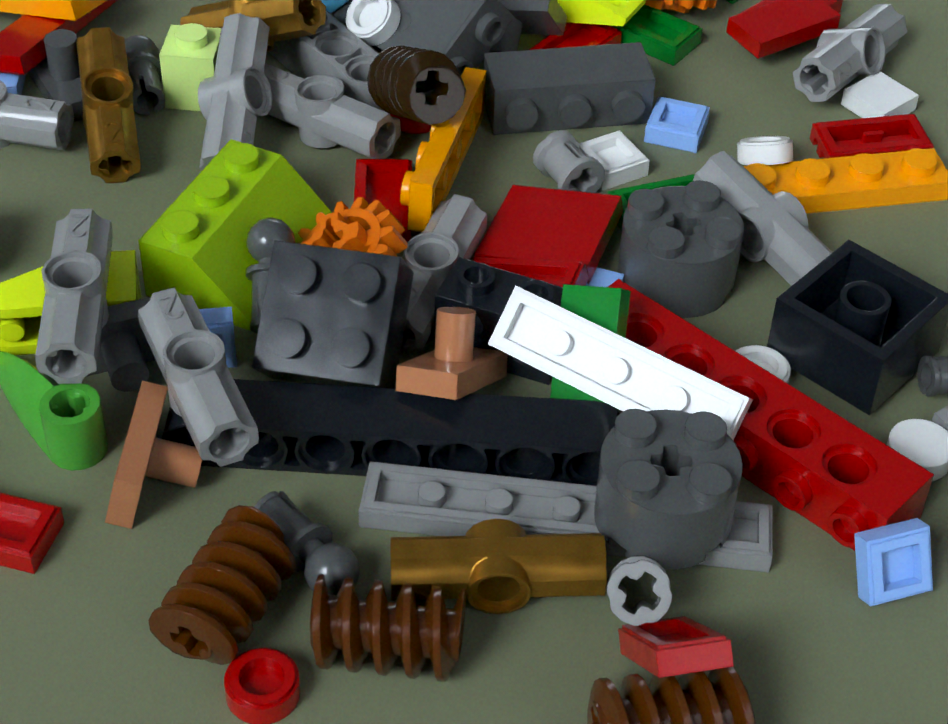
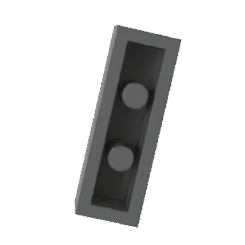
[484,42,656,135]

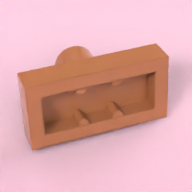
[396,307,508,400]
[105,380,202,529]

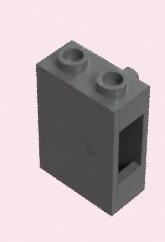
[333,0,515,77]

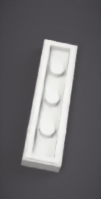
[488,286,753,440]

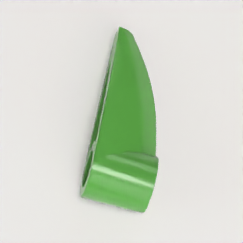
[0,351,108,471]

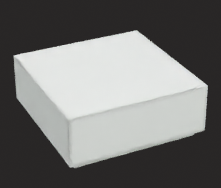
[841,72,919,118]
[579,130,650,191]

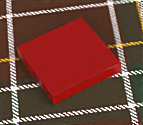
[474,185,623,284]

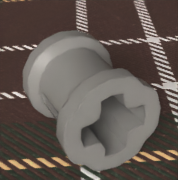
[533,130,605,193]
[607,556,672,626]

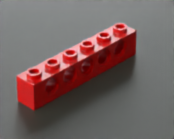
[608,279,934,551]

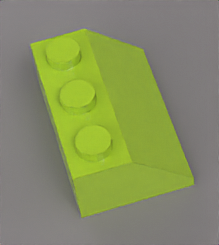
[138,139,332,331]

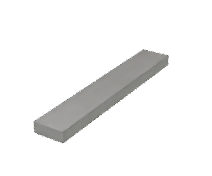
[359,461,772,573]

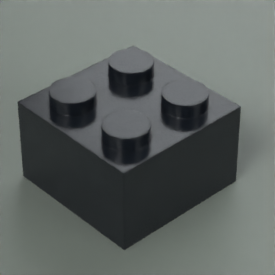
[767,239,948,416]
[252,240,414,389]

